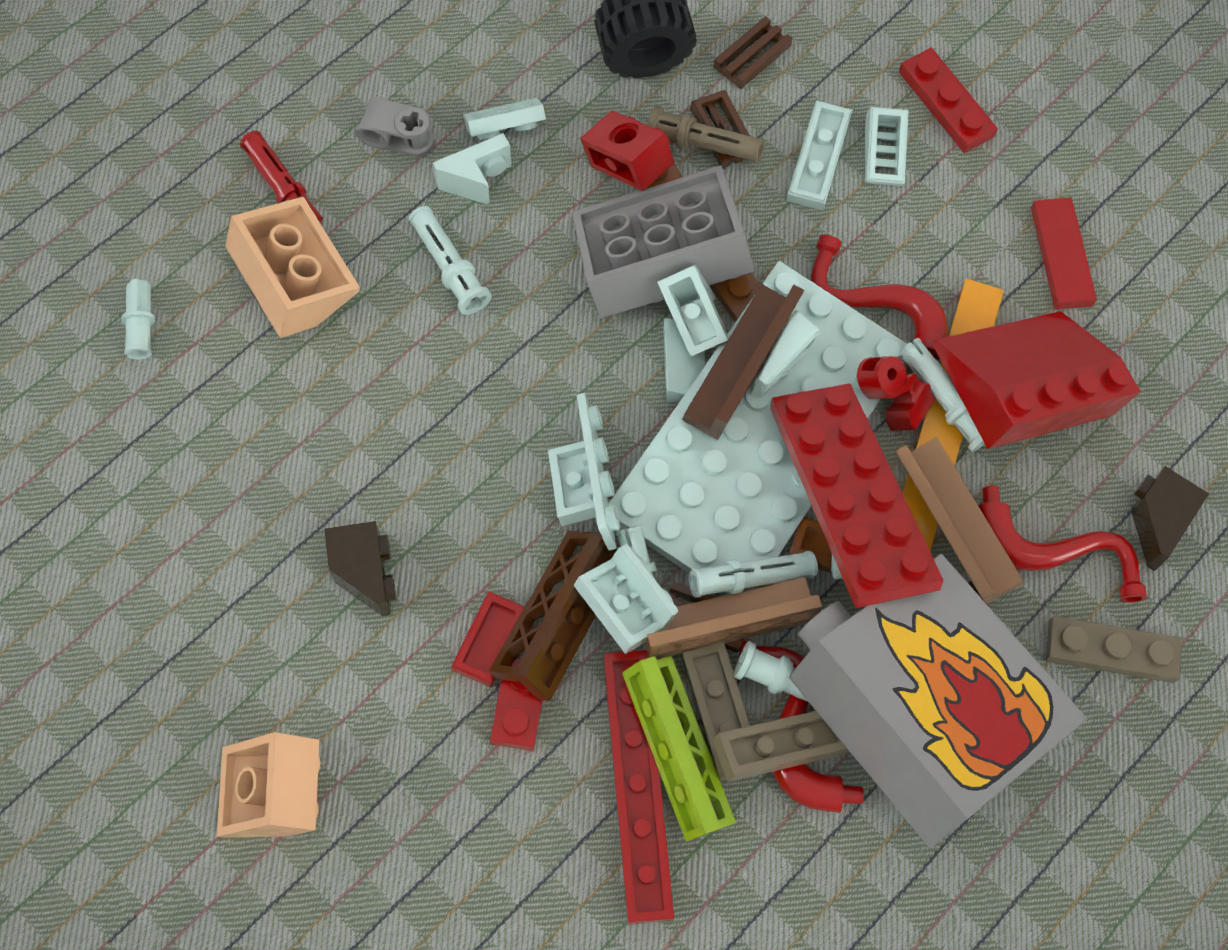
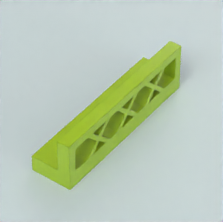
[622,655,736,842]

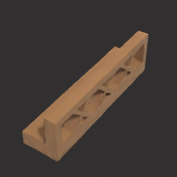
[896,437,1024,604]
[644,577,822,659]

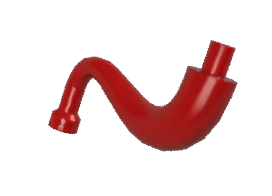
[811,234,948,360]
[978,485,1147,603]
[739,641,864,813]

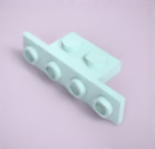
[548,393,621,551]

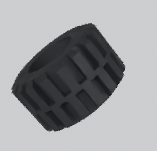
[594,0,697,79]

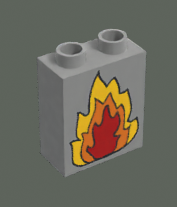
[789,553,1087,849]

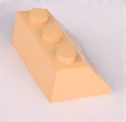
[225,197,360,338]

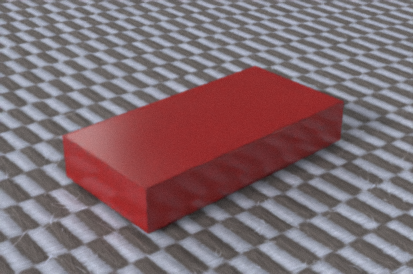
[451,591,525,688]

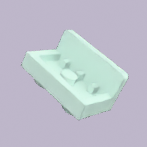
[574,544,678,654]

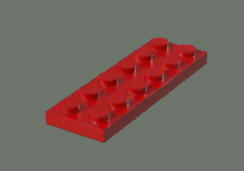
[770,383,943,608]

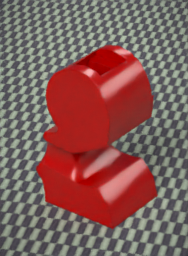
[856,356,936,430]

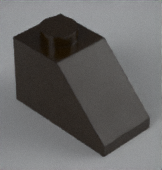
[1131,466,1209,571]

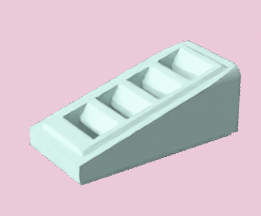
[865,107,909,186]
[751,311,819,399]

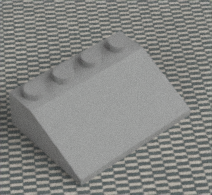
[572,165,755,319]

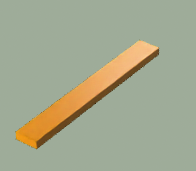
[902,279,1004,551]

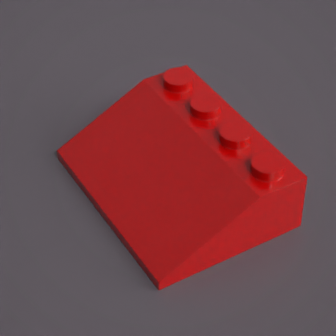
[932,311,1141,449]

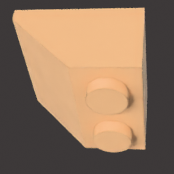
[217,732,320,838]

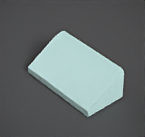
[663,318,705,403]

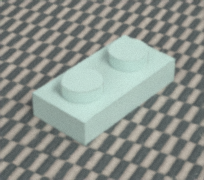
[463,98,546,140]

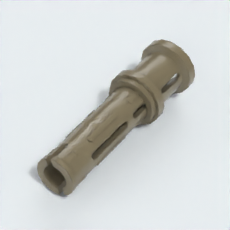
[647,106,765,163]

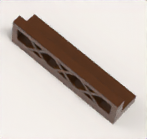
[682,284,805,440]
[489,531,618,701]

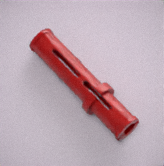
[239,130,323,224]

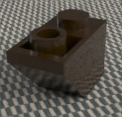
[324,521,396,616]

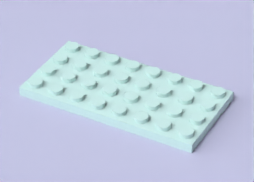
[609,261,907,596]

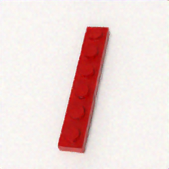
[603,650,674,925]

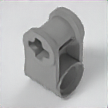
[356,96,435,157]

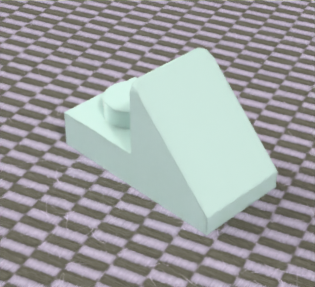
[432,133,511,204]
[657,265,729,357]

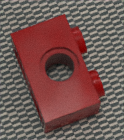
[580,110,675,191]

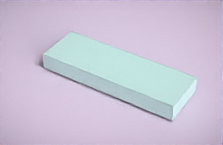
[786,100,853,211]

